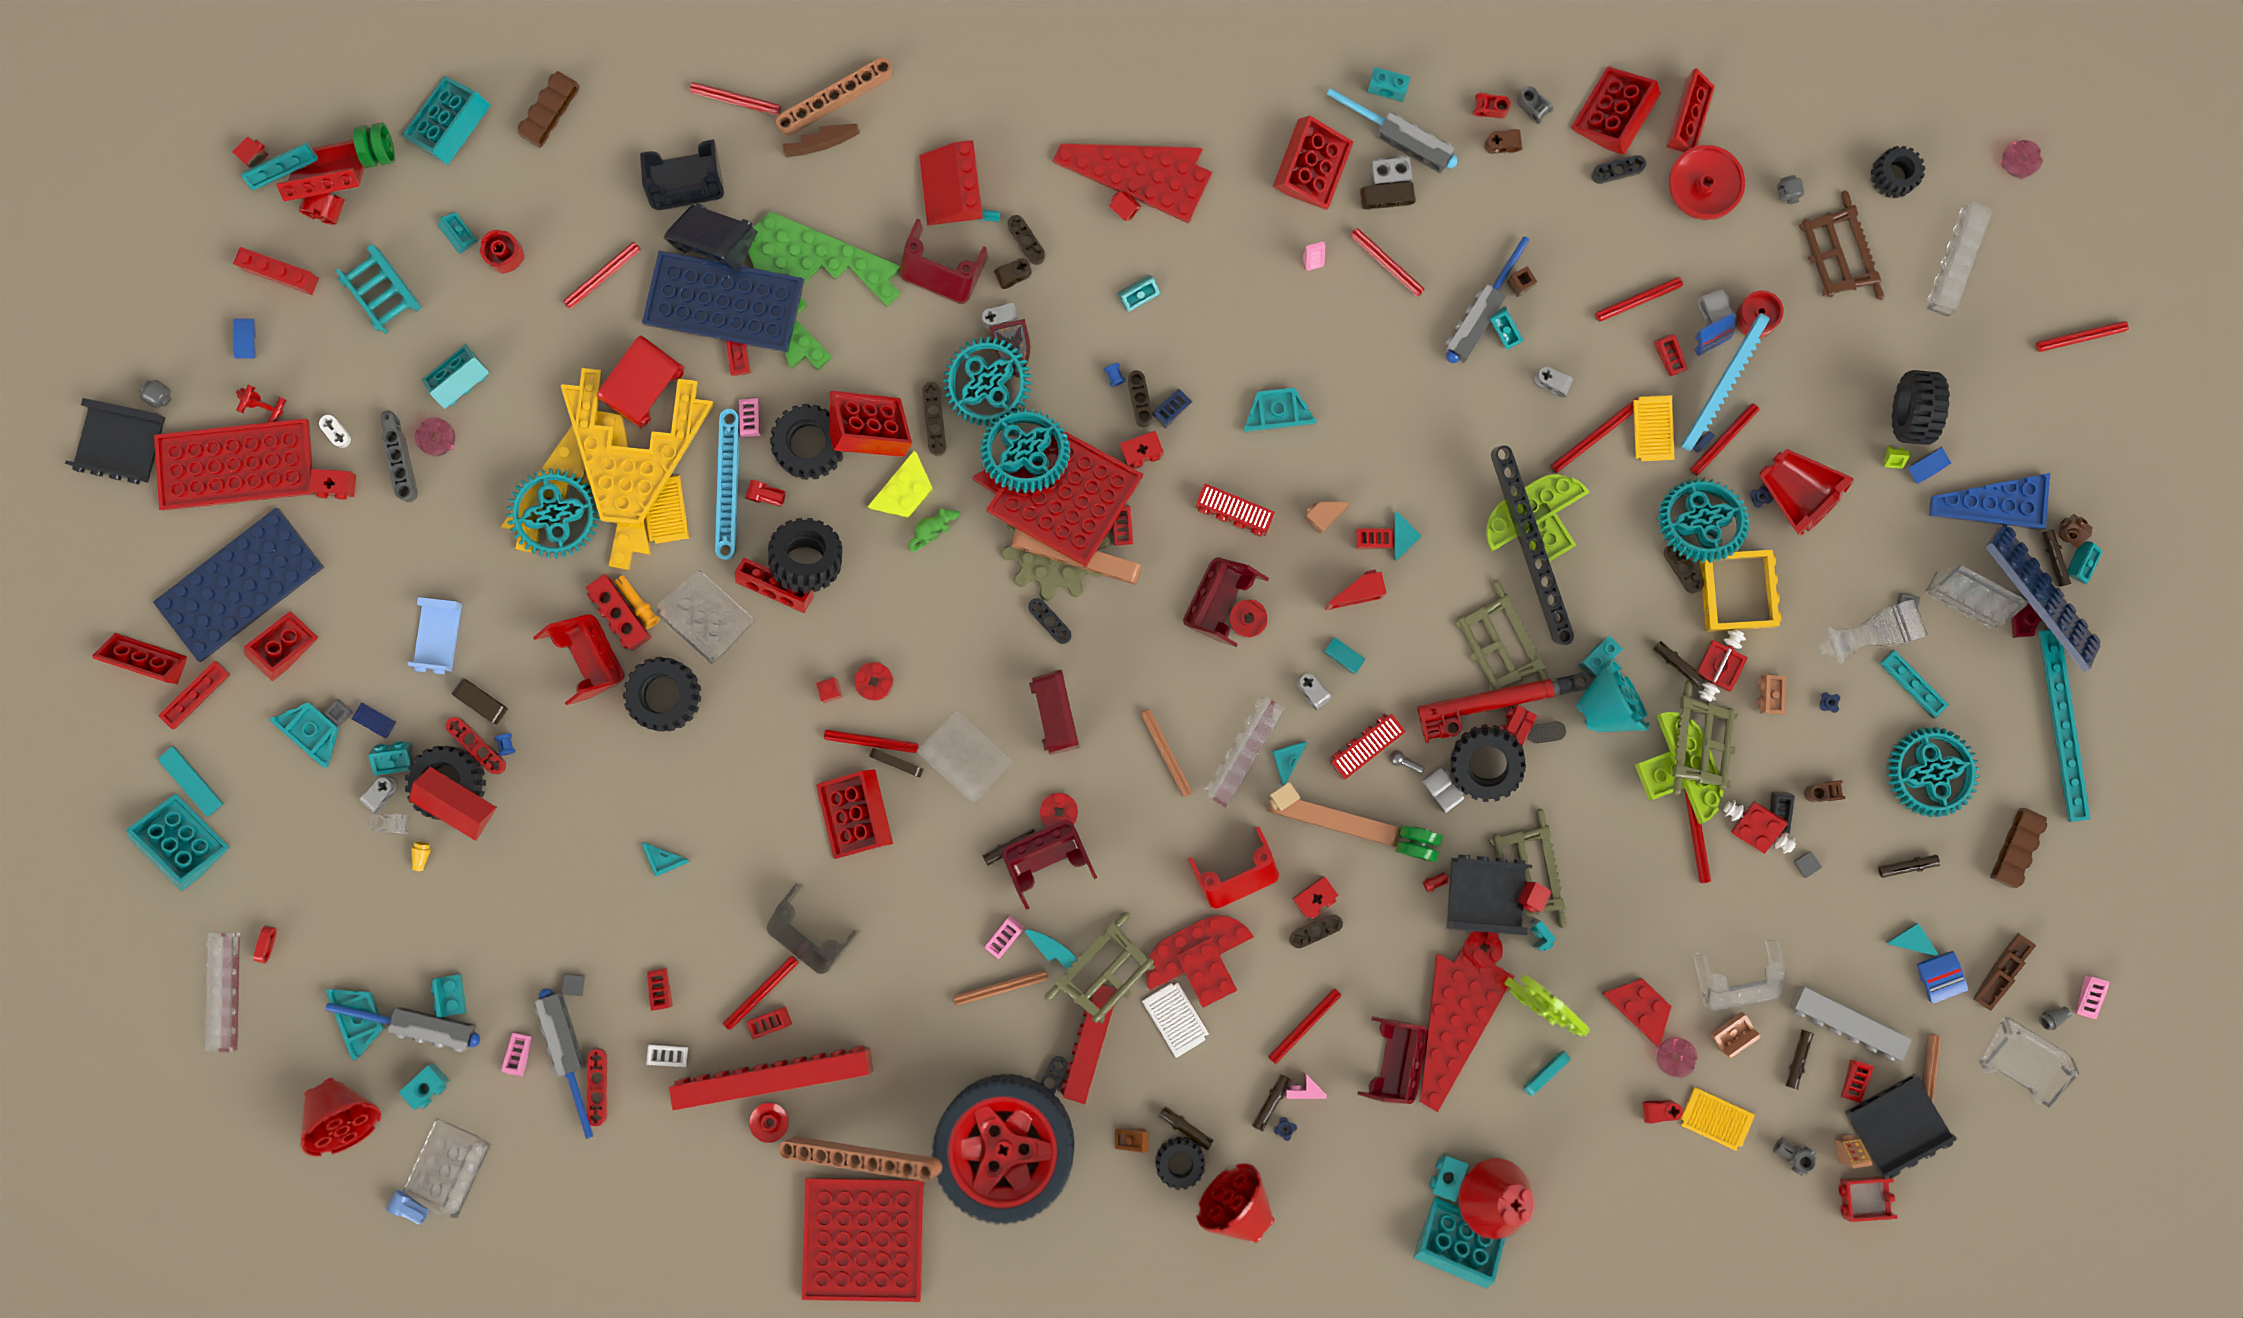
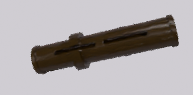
[2042,529,2072,587]
[1653,641,1706,687]
[982,828,1036,866]
[1878,854,1940,878]
[1785,1029,1814,1090]
[1252,1074,1291,1132]
[1159,1106,1214,1150]

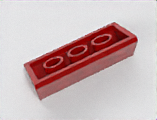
[1666,68,1715,152]
[92,633,187,685]
[409,767,497,841]

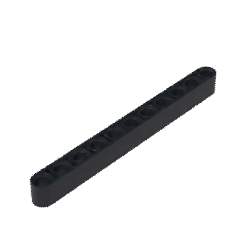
[1491,445,1574,645]

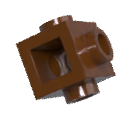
[2058,514,2093,548]

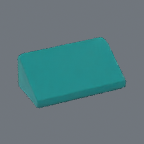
[438,212,478,254]
[1117,275,1161,312]
[1490,306,1524,350]
[2067,541,2103,584]
[1323,637,1365,675]

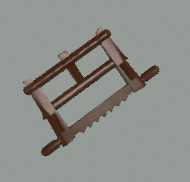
[1799,191,1884,300]

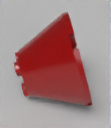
[300,1078,381,1157]
[1458,1158,1534,1239]
[1196,1163,1275,1243]

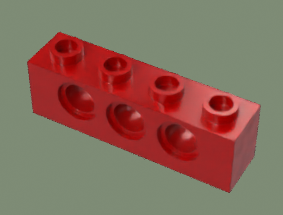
[734,557,813,613]
[586,574,652,651]

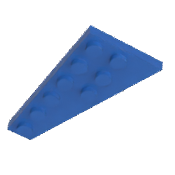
[1929,473,2050,530]

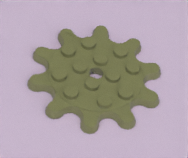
[1001,524,1110,601]

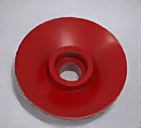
[749,1103,789,1143]

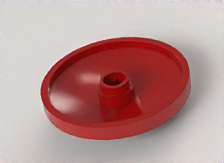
[1668,145,1746,220]

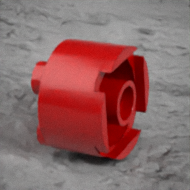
[299,192,345,225]
[479,229,524,274]

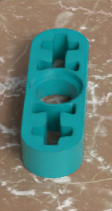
[1523,1050,1571,1096]

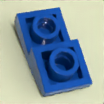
[233,318,256,358]
[1907,447,1951,484]

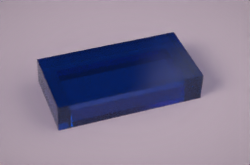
[352,702,397,738]

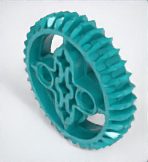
[943,337,1032,427]
[980,408,1070,493]
[506,468,600,559]
[1657,477,1750,564]
[1886,727,1980,817]

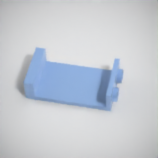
[407,597,462,675]

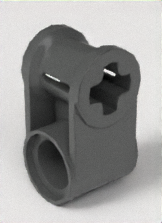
[1517,86,1553,124]

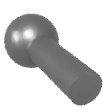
[1389,751,1425,774]

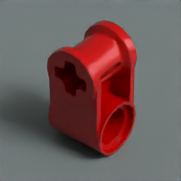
[1473,93,1511,119]
[1642,1100,1683,1124]

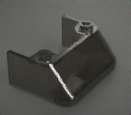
[767,883,860,974]

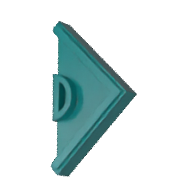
[1394,511,1422,561]
[1272,741,1307,786]
[642,843,690,877]
[1887,923,1938,956]

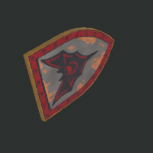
[989,318,1031,378]

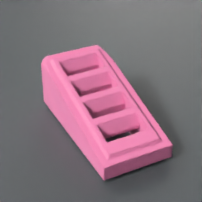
[1303,241,1325,271]
[739,398,761,438]
[984,915,1024,959]
[2075,976,2110,1019]
[501,1033,532,1077]

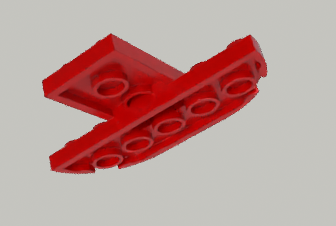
[1146,916,1254,1008]

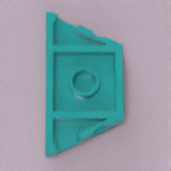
[1244,388,1317,432]
[269,702,339,768]
[326,989,385,1061]

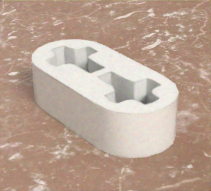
[319,415,351,448]

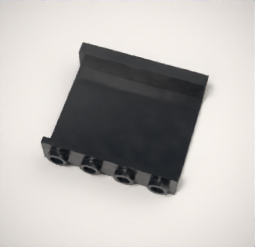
[65,398,165,485]
[1446,854,1532,935]
[1845,1074,1957,1178]

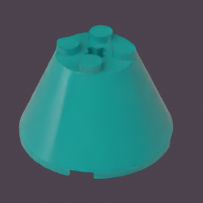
[1576,660,1650,733]

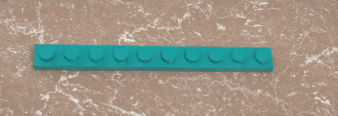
[2039,630,2091,822]

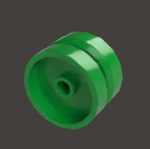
[353,122,395,168]
[1395,825,1443,862]

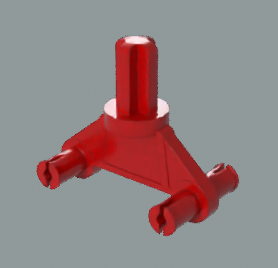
[236,384,287,423]

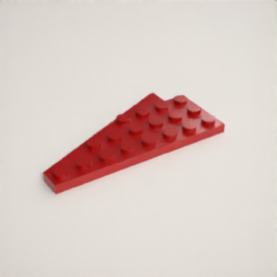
[1053,144,1212,224]
[1420,946,1514,1112]

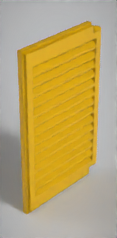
[1633,395,1675,461]
[646,475,689,544]
[1680,1087,1755,1151]

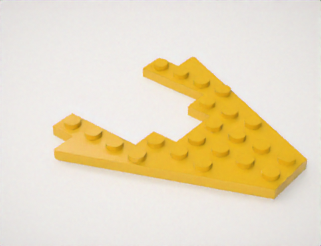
[561,368,713,525]
[502,411,651,571]

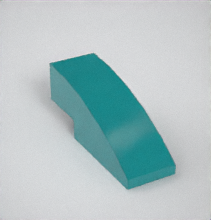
[1025,929,1077,970]

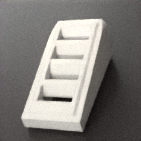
[646,1044,688,1067]

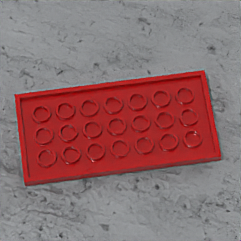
[154,418,314,511]

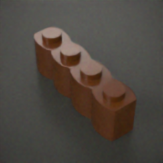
[517,71,580,148]
[1990,808,2047,888]

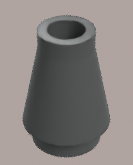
[2039,1007,2071,1030]

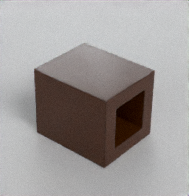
[1507,266,1537,297]

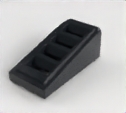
[1770,791,1795,834]

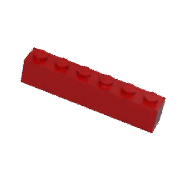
[1060,984,1117,1104]

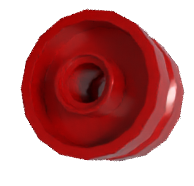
[1735,290,1784,338]

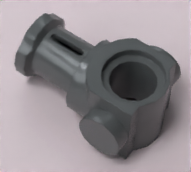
[1773,1137,1817,1176]

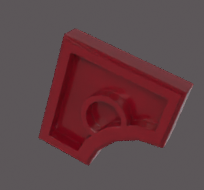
[2009,599,2042,638]

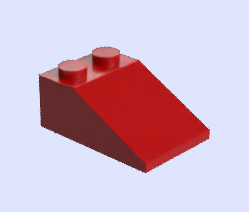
[1325,570,1387,610]
[244,611,318,681]

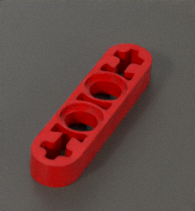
[445,717,506,774]
[587,1048,607,1127]

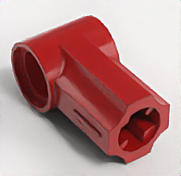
[745,479,786,507]

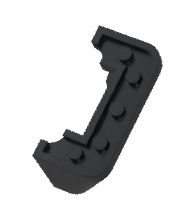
[640,139,724,210]
[663,203,758,272]

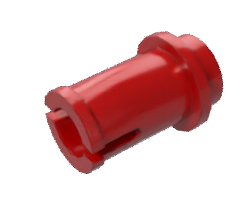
[1423,872,1449,892]

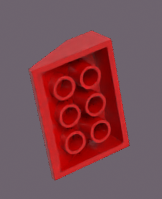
[1571,66,1661,155]
[1272,115,1353,210]
[919,140,983,226]
[830,390,912,457]
[816,769,893,859]

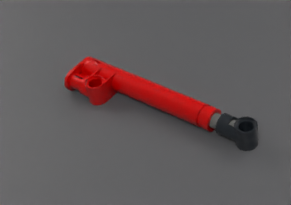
[1417,672,1591,743]

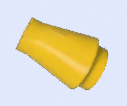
[411,841,431,871]

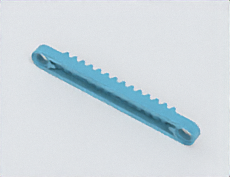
[1681,313,1770,452]
[715,409,740,561]

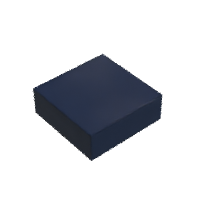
[1693,431,1715,453]

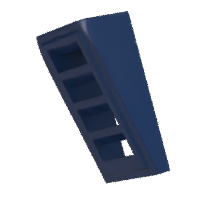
[1152,389,1192,428]

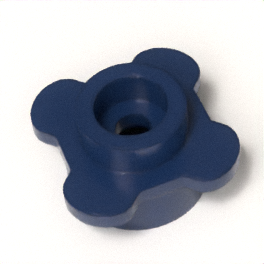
[1750,486,1772,508]
[1820,692,1840,713]
[1274,1117,1297,1141]

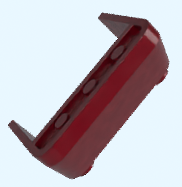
[899,219,988,304]
[1183,557,1269,647]
[1029,669,1080,755]
[1002,820,1097,910]
[1358,1016,1428,1104]

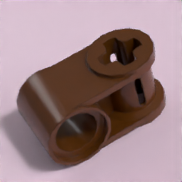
[1484,129,1523,154]
[1804,780,1846,802]

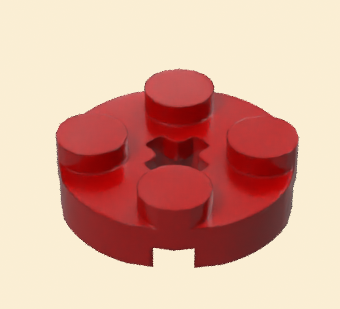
[1229,599,1267,638]
[854,662,893,701]
[1039,793,1078,828]
[1463,931,1503,968]

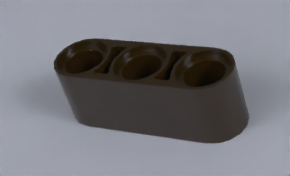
[1360,182,1416,210]
[1128,370,1152,427]
[451,678,508,725]

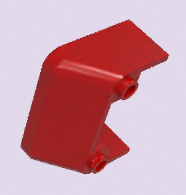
[533,614,624,706]
[1188,826,1279,909]

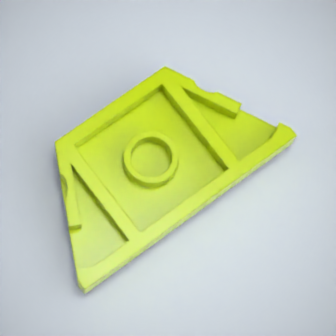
[868,451,933,518]

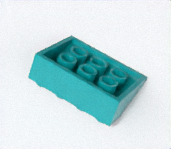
[401,76,491,165]
[126,794,229,892]
[1413,1197,1506,1289]

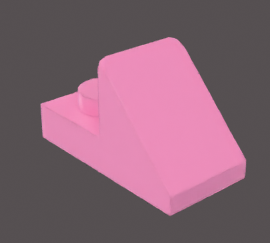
[1285,1073,1326,1099]

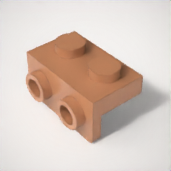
[1757,674,1786,715]
[1711,1012,1761,1058]

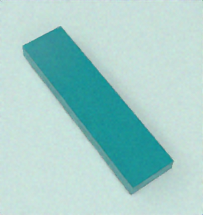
[241,142,318,191]
[1879,650,1949,719]
[157,746,224,817]

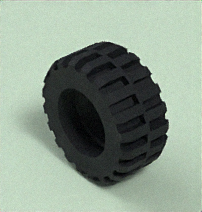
[1891,370,1950,445]
[770,404,844,480]
[768,518,843,593]
[623,657,702,732]
[1451,724,1526,802]
[404,746,486,820]

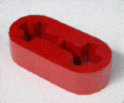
[253,925,277,964]

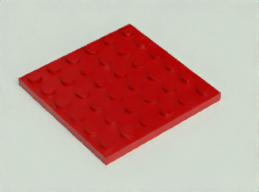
[986,431,1144,567]
[802,1178,924,1302]

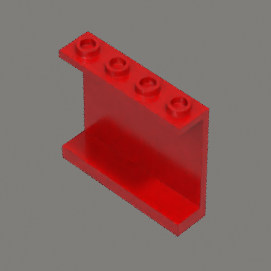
[276,140,365,202]

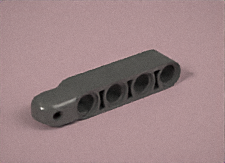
[380,410,418,502]

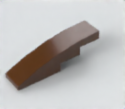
[783,123,860,157]
[1974,933,2036,1011]

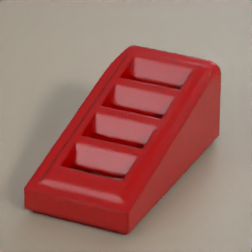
[1653,334,1688,376]
[1112,505,1133,546]
[1355,528,1394,549]
[647,968,673,1011]
[746,1006,792,1040]
[1841,1059,1874,1103]

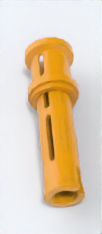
[614,575,660,629]

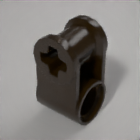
[994,258,1032,289]

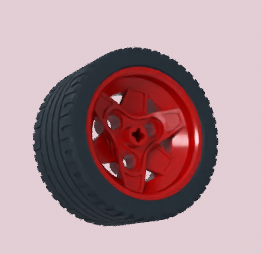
[932,1074,1075,1224]

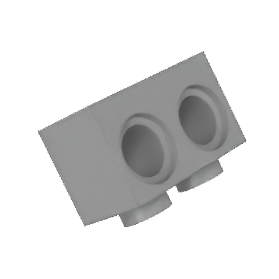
[1370,156,1412,186]

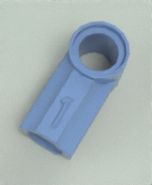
[386,1190,430,1225]

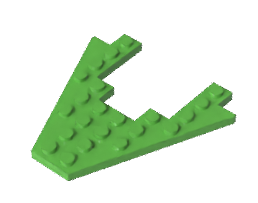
[749,211,901,370]

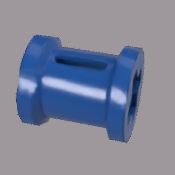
[1104,363,1126,387]
[494,733,516,756]

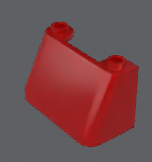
[597,336,685,429]

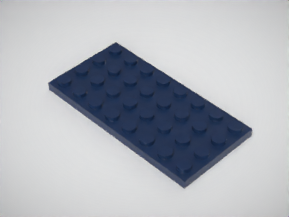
[642,251,805,353]
[153,508,324,662]
[1986,524,2101,672]

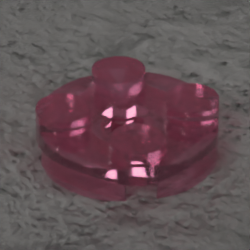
[2001,140,2043,179]
[415,417,455,456]
[1656,1037,1697,1077]

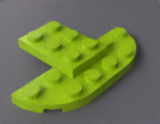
[1486,474,1590,564]
[1635,712,1723,824]
[1505,974,1590,1037]

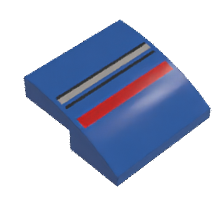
[1695,313,1735,356]
[1917,951,1968,1004]

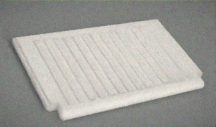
[1142,982,1209,1058]

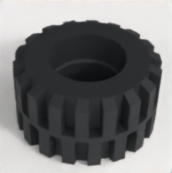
[1870,145,1926,198]
[1155,1137,1205,1190]

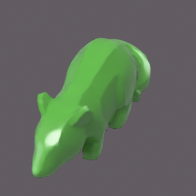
[908,509,960,552]

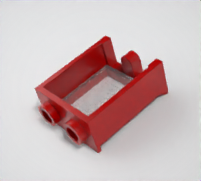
[1838,1176,1898,1222]

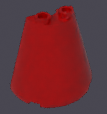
[1759,449,1854,536]

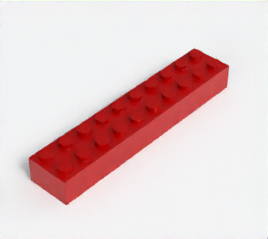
[669,1045,873,1111]

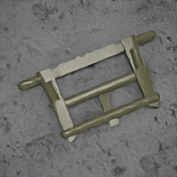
[1455,580,1549,691]
[1672,680,1738,795]
[1489,809,1566,928]
[1044,912,1155,1024]

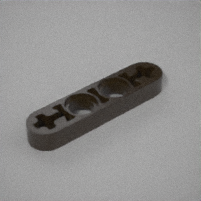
[922,382,946,456]

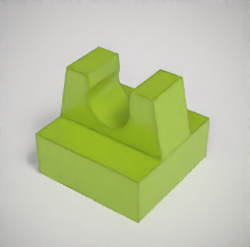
[1883,446,1910,469]

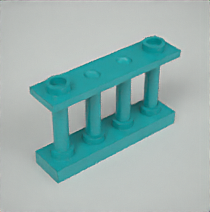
[336,244,423,334]

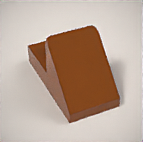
[1115,1129,1148,1153]

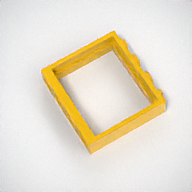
[1699,550,1782,632]

